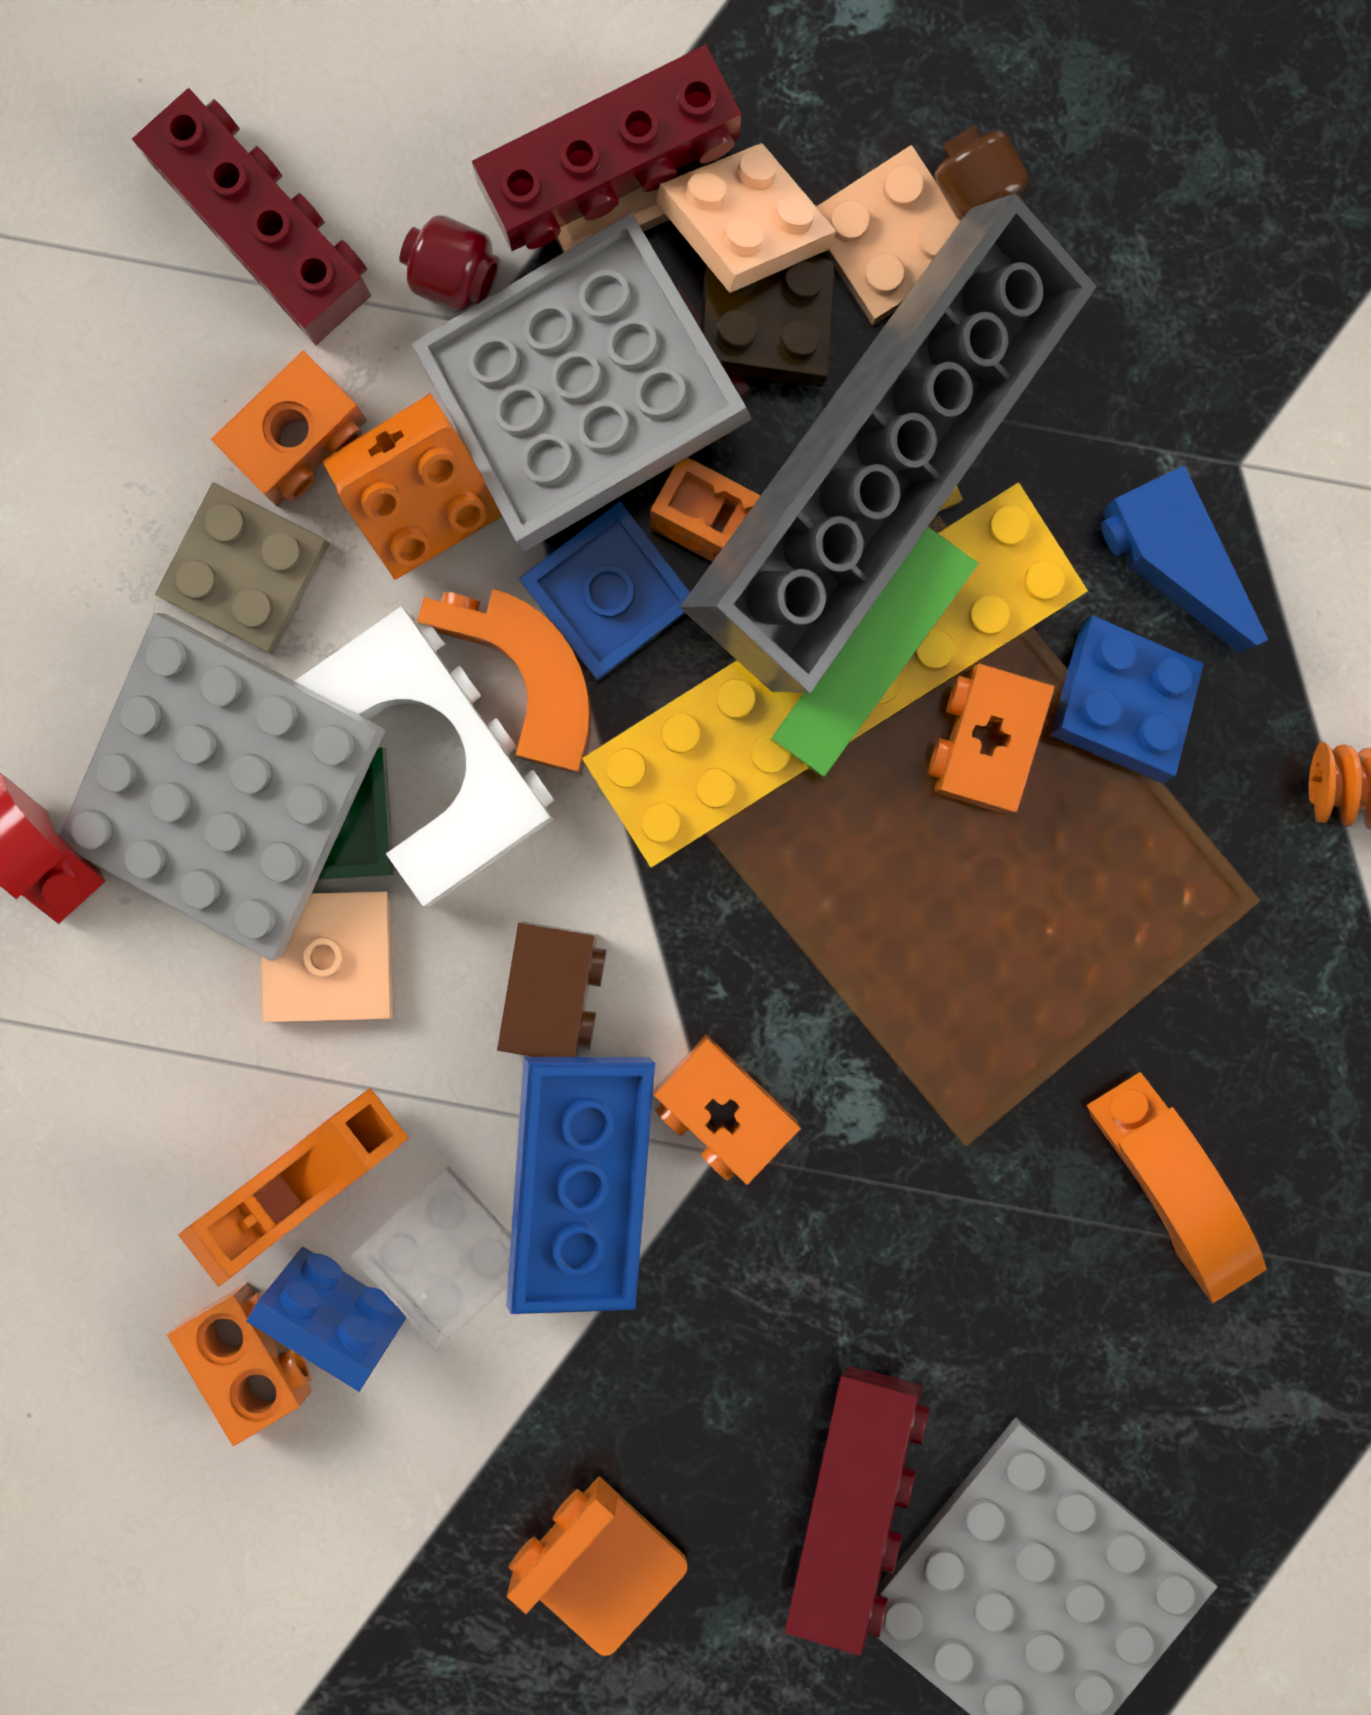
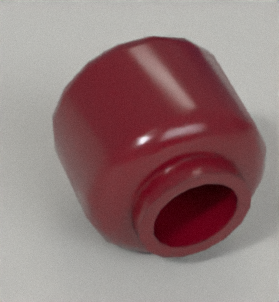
[399,215,499,312]

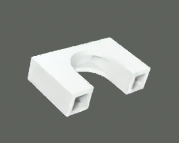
[295,606,555,907]

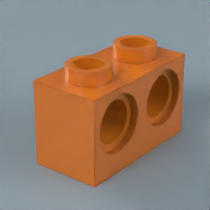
[650,457,761,562]
[167,1282,312,1447]

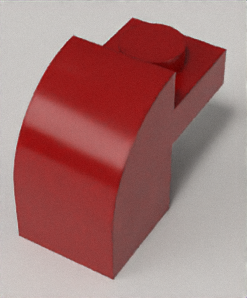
[0,773,106,924]

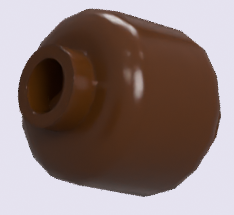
[934,125,1029,221]

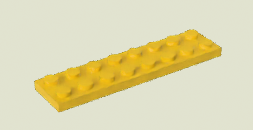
[582,482,1088,868]

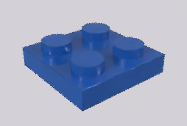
[519,501,690,682]
[1050,615,1204,783]
[246,1246,409,1392]

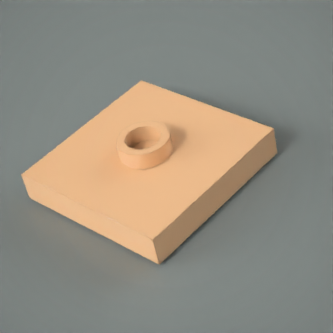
[261,891,393,1022]

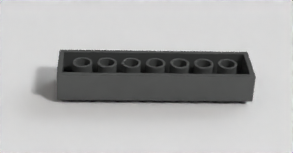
[679,193,1097,693]

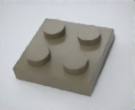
[155,482,330,655]

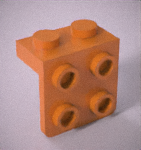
[336,421,502,580]
[506,1476,687,1656]

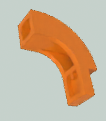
[417,589,592,775]
[1087,1072,1267,1304]
[178,1087,409,1287]

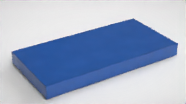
[506,1057,655,1314]

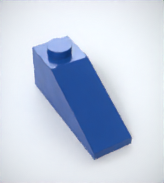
[1101,466,1268,653]

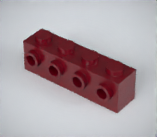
[471,44,742,252]
[132,87,371,346]
[784,1365,930,1656]

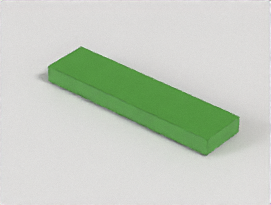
[770,527,979,778]

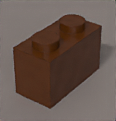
[497,922,607,1057]

